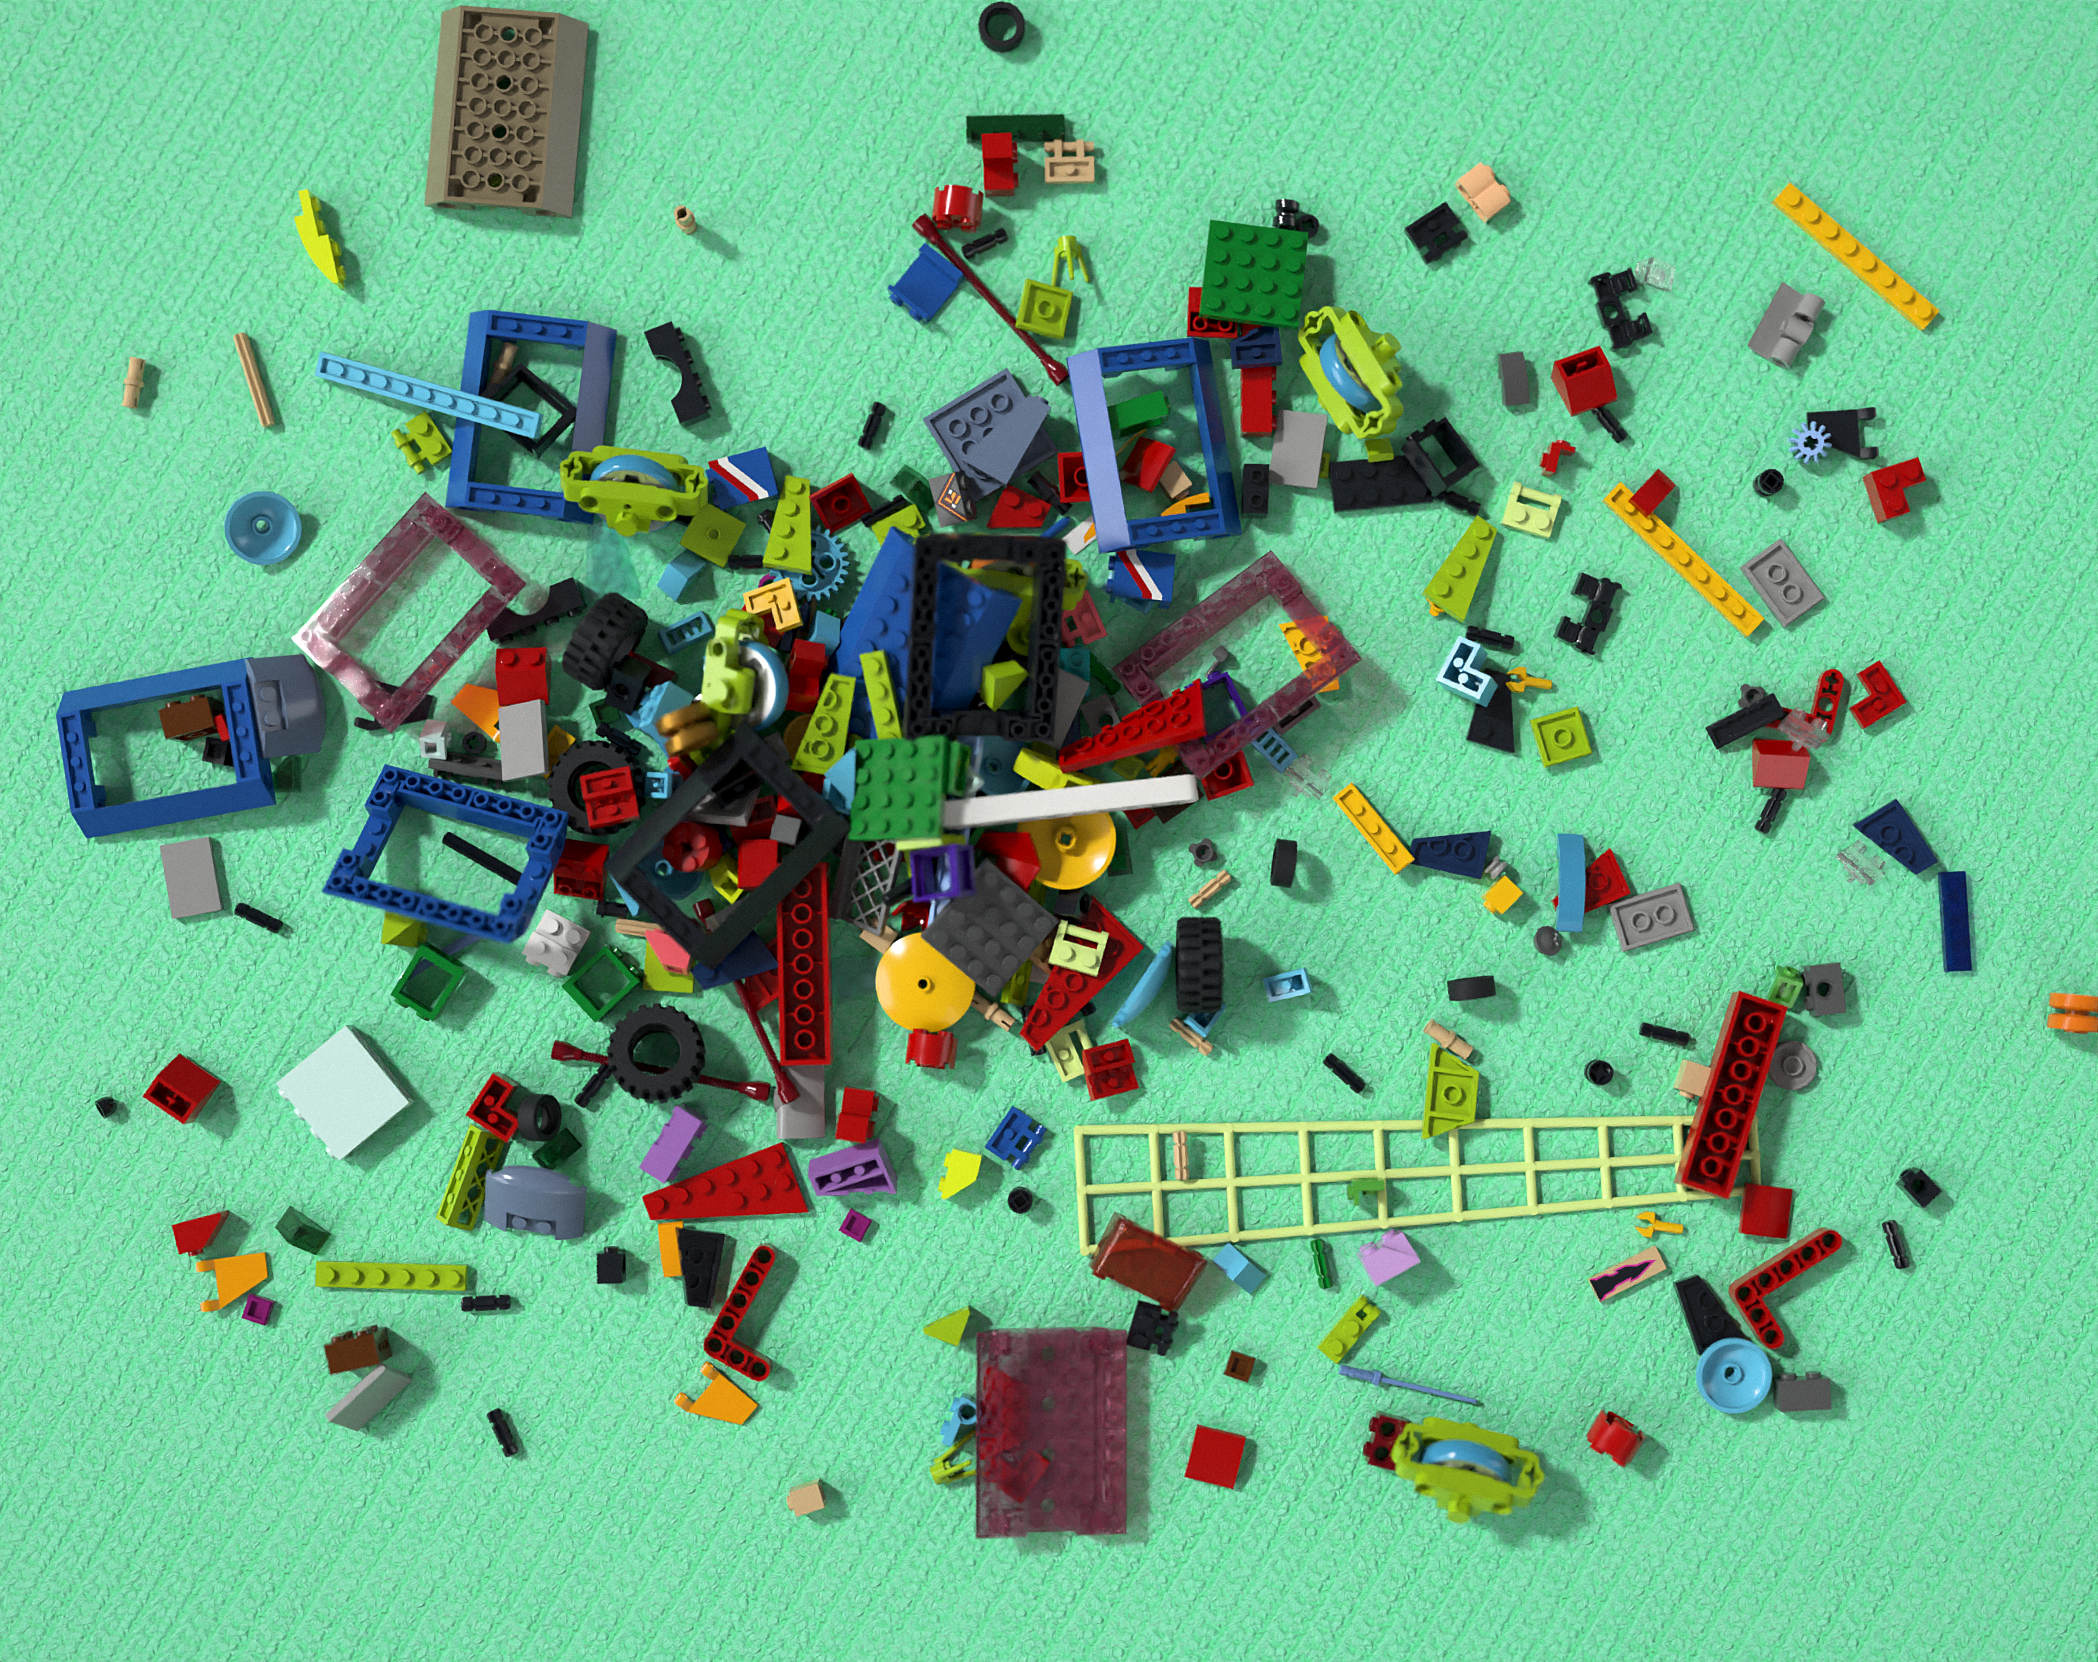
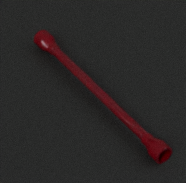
[912,213,1069,386]
[692,898,801,1105]
[551,1040,771,1103]

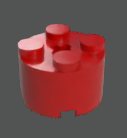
[932,185,984,233]
[662,822,723,872]
[905,1028,958,1070]
[1586,1409,1646,1467]

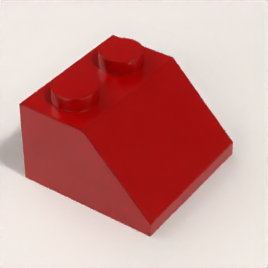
[495,647,552,706]

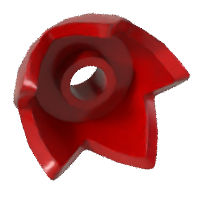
[891,898,931,932]

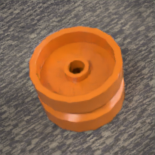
[2047,993,2098,1034]

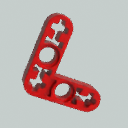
[1764,669,1844,740]

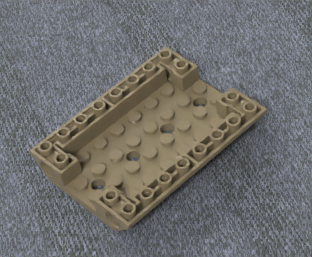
[424,5,589,218]

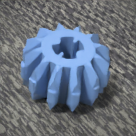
[1788,421,1832,464]

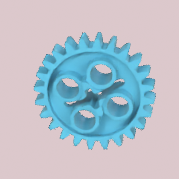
[769,525,849,604]

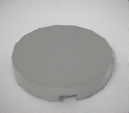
[1768,1041,1817,1090]

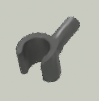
[1204,646,1229,678]

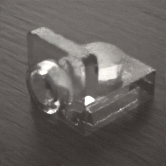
[1634,258,1676,292]

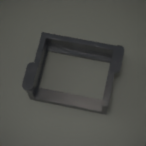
[480,362,577,461]

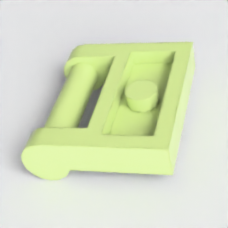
[1501,481,1562,539]
[1049,920,1109,977]
[1046,1019,1093,1083]

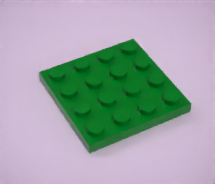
[1199,220,1309,330]
[849,736,949,842]

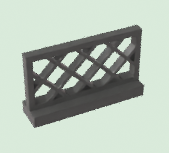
[830,822,903,936]

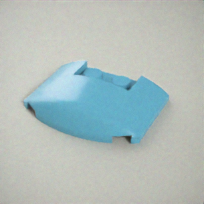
[1110,941,1172,1028]

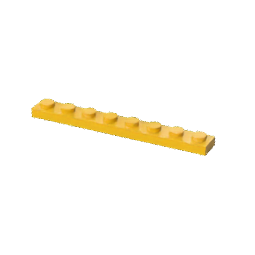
[1772,183,1940,331]
[1602,482,1765,638]

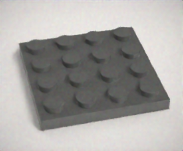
[920,859,1059,997]

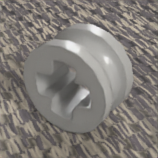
[1483,855,1507,880]

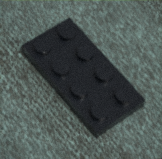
[1329,453,1433,513]

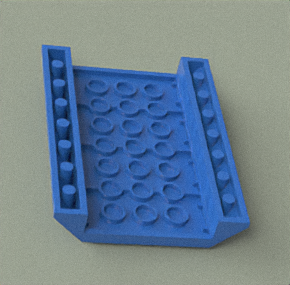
[815,526,1023,742]

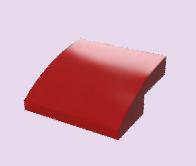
[1119,437,1176,493]
[580,766,641,829]
[1082,1038,1139,1102]
[1738,1183,1793,1239]
[1184,1424,1246,1489]

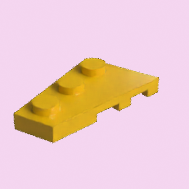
[1278,616,1340,694]

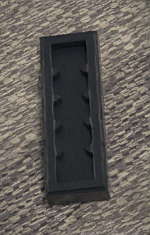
[1705,693,1786,749]

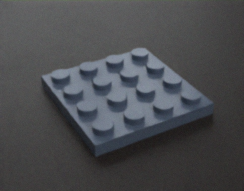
[923,368,1059,504]

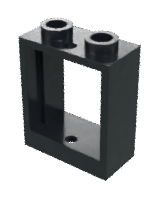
[1401,417,1480,497]

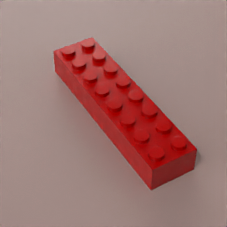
[776,862,834,1066]
[1674,991,1788,1199]

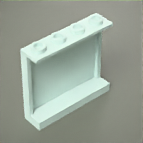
[276,1025,415,1161]

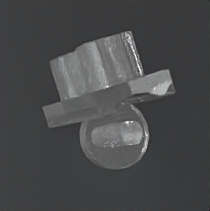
[1777,707,1830,751]
[1284,754,1332,799]
[1835,840,1886,886]

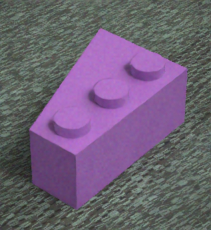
[639,1103,708,1184]
[808,1137,898,1196]

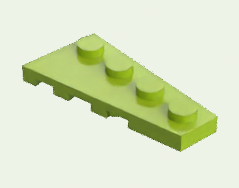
[763,475,812,575]
[1421,515,1498,623]
[791,673,857,774]

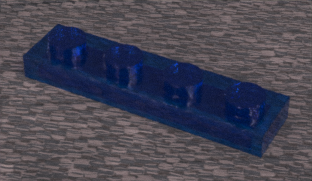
[1937,871,1972,972]

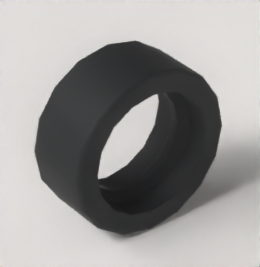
[978,1,1025,53]
[1270,839,1297,888]
[1447,975,1496,1001]
[517,1094,562,1142]

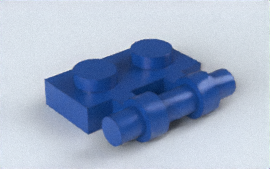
[984,1105,1048,1170]

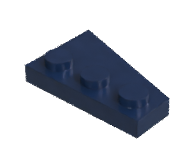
[1852,798,1938,875]
[1409,831,1491,879]
[690,929,778,991]

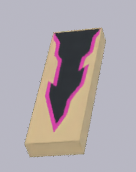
[1587,1245,1667,1302]

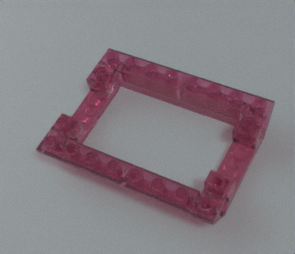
[292,492,527,734]
[1112,550,1362,780]

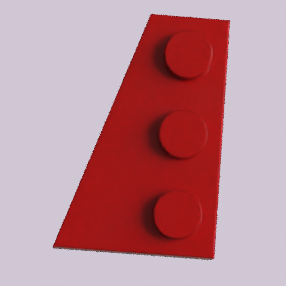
[1551,848,1631,914]

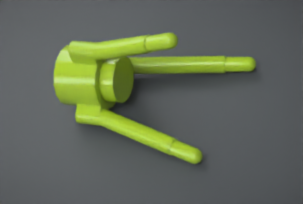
[1051,235,1090,287]
[929,1429,984,1485]

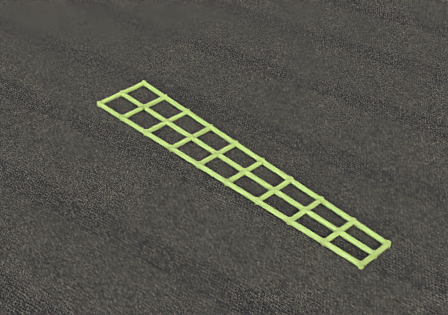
[1074,1115,1761,1256]

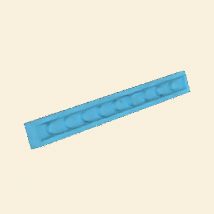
[315,352,544,439]

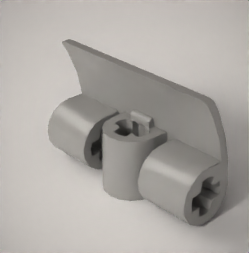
[1747,282,1825,369]
[774,1064,825,1139]

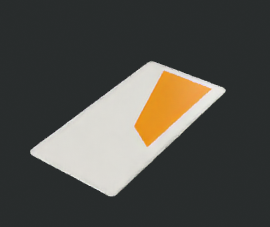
[1062,514,1096,555]

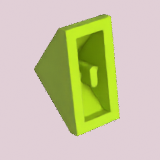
[980,660,1029,711]
[922,1305,971,1346]

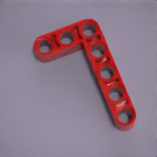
[1728,1227,1842,1349]
[703,1243,777,1382]

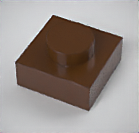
[1224,1349,1256,1383]

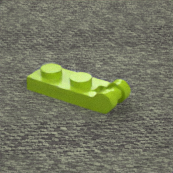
[1317,1294,1381,1364]

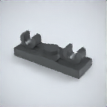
[428,751,503,788]

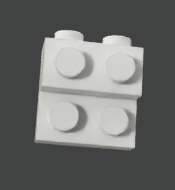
[522,909,592,978]

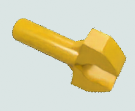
[1506,667,1552,693]
[1634,1211,1684,1238]

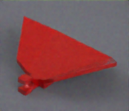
[973,832,1042,894]

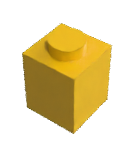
[1481,876,1523,915]

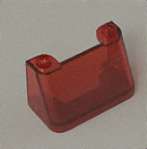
[1088,1211,1209,1312]

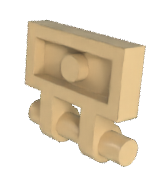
[1044,139,1094,184]

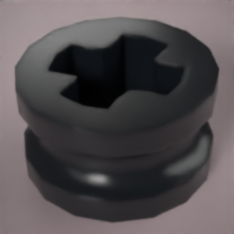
[1296,214,1319,239]
[462,732,487,755]

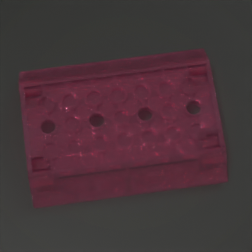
[975,1326,1127,1539]

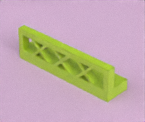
[436,1124,505,1231]

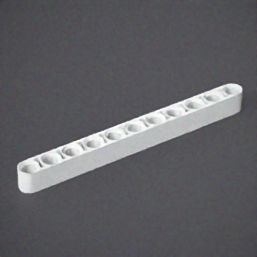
[943,775,1199,831]

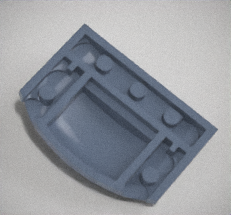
[245,654,327,759]
[484,1165,587,1240]

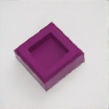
[838,1208,872,1242]
[241,1293,275,1326]

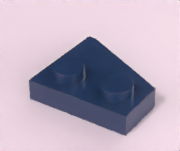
[1230,326,1282,370]

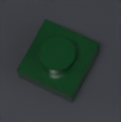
[588,698,622,726]

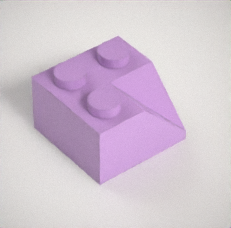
[1356,1229,1420,1286]

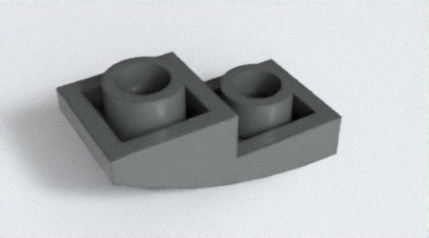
[1498,351,1529,406]

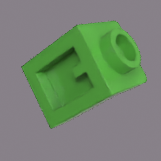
[1767,965,1803,1009]
[1347,1178,1384,1206]

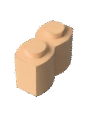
[1455,162,1511,223]

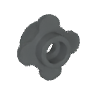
[1738,684,1765,708]
[1189,838,1217,867]

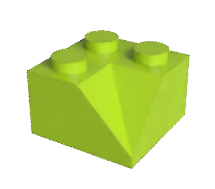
[381,911,428,948]

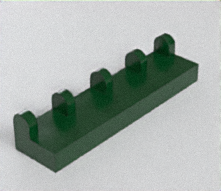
[966,114,1065,143]

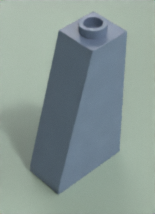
[963,395,1051,489]

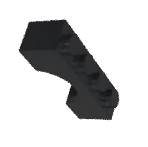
[644,321,712,428]
[480,577,588,645]

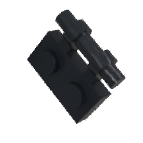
[1404,201,1468,265]
[1125,1300,1179,1356]

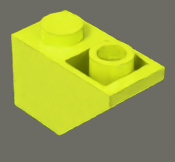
[708,852,749,904]
[938,1147,982,1199]

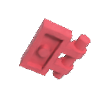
[1061,590,1107,648]

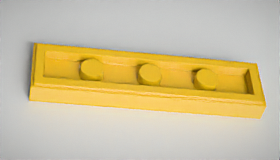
[1333,782,1415,876]

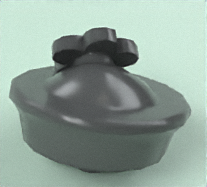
[1533,926,1562,956]

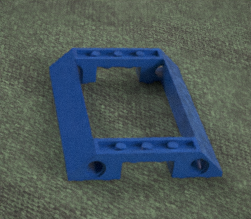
[445,310,617,525]
[1066,337,1242,554]
[56,657,277,839]
[322,764,569,945]

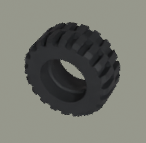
[561,592,648,691]
[547,740,646,836]
[1176,917,1223,1013]
[607,1003,706,1104]

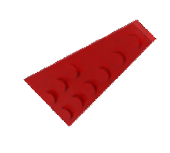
[1059,678,1207,774]
[1019,895,1144,1052]
[642,1141,809,1220]

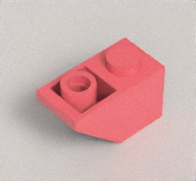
[645,929,694,976]

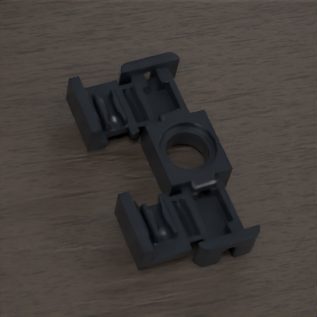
[1588,268,1653,352]
[1553,572,1622,655]

